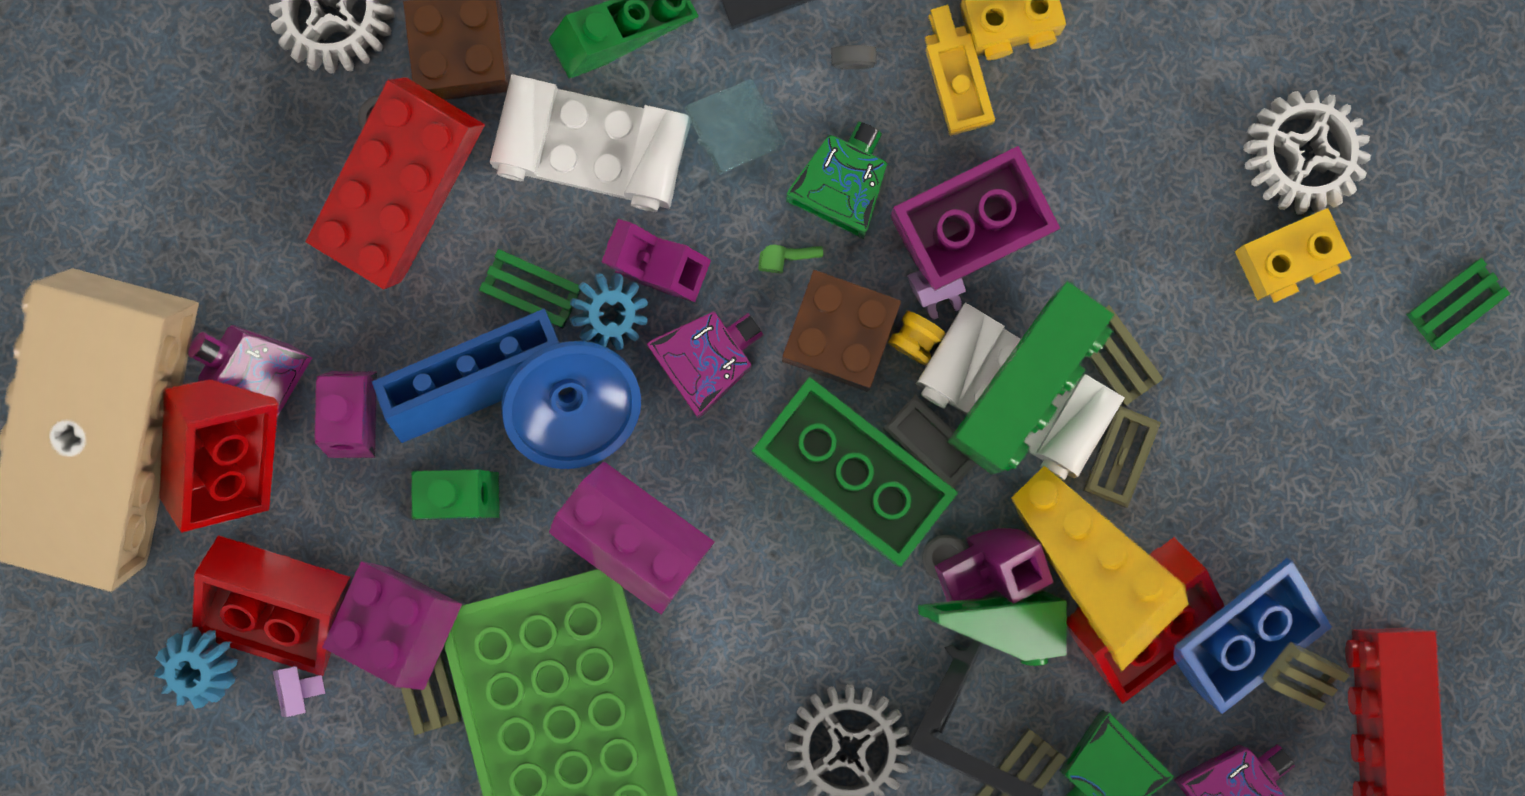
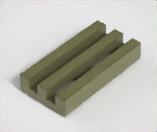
[1089,305,1163,406]
[1083,406,1161,508]
[1261,642,1350,711]
[401,653,461,735]
[975,728,1066,796]

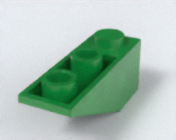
[548,0,699,79]

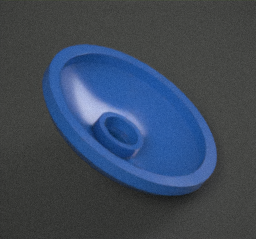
[501,341,641,469]

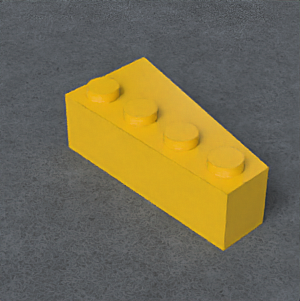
[1012,466,1188,671]

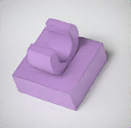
[907,271,966,319]
[273,666,325,717]

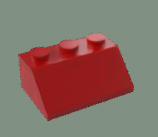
[159,379,278,533]
[192,535,350,677]
[1066,537,1225,704]

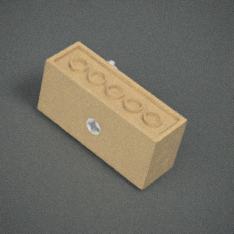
[0,268,199,592]

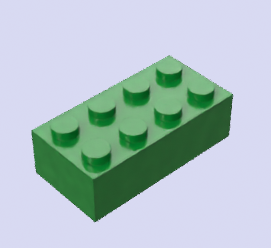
[947,281,1115,475]
[752,377,958,567]

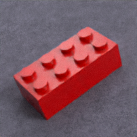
[305,77,485,290]
[1345,628,1445,796]

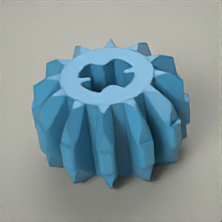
[570,273,648,350]
[154,627,238,709]

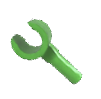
[758,245,823,274]

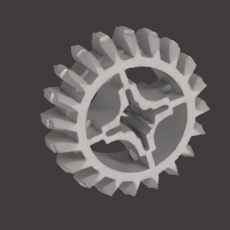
[785,684,912,796]

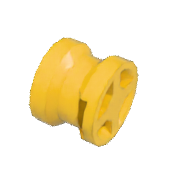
[888,310,946,366]

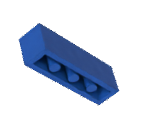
[372,308,560,443]

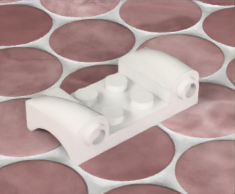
[490,74,691,212]
[916,303,1125,480]

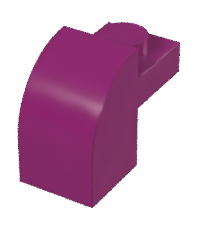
[601,219,711,302]
[934,528,1053,604]

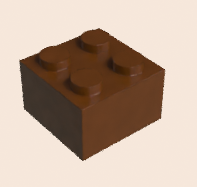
[403,0,510,100]
[782,270,901,392]

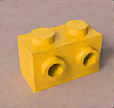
[960,0,1066,60]
[1235,208,1352,303]

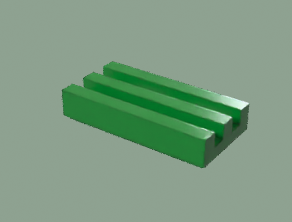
[479,249,581,329]
[1406,258,1510,350]

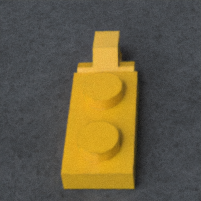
[924,5,995,136]

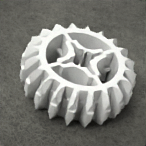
[269,0,395,74]
[1244,90,1371,214]

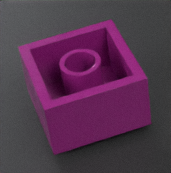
[322,561,462,690]

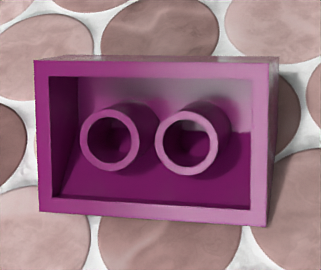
[890,146,1060,291]
[549,461,715,615]

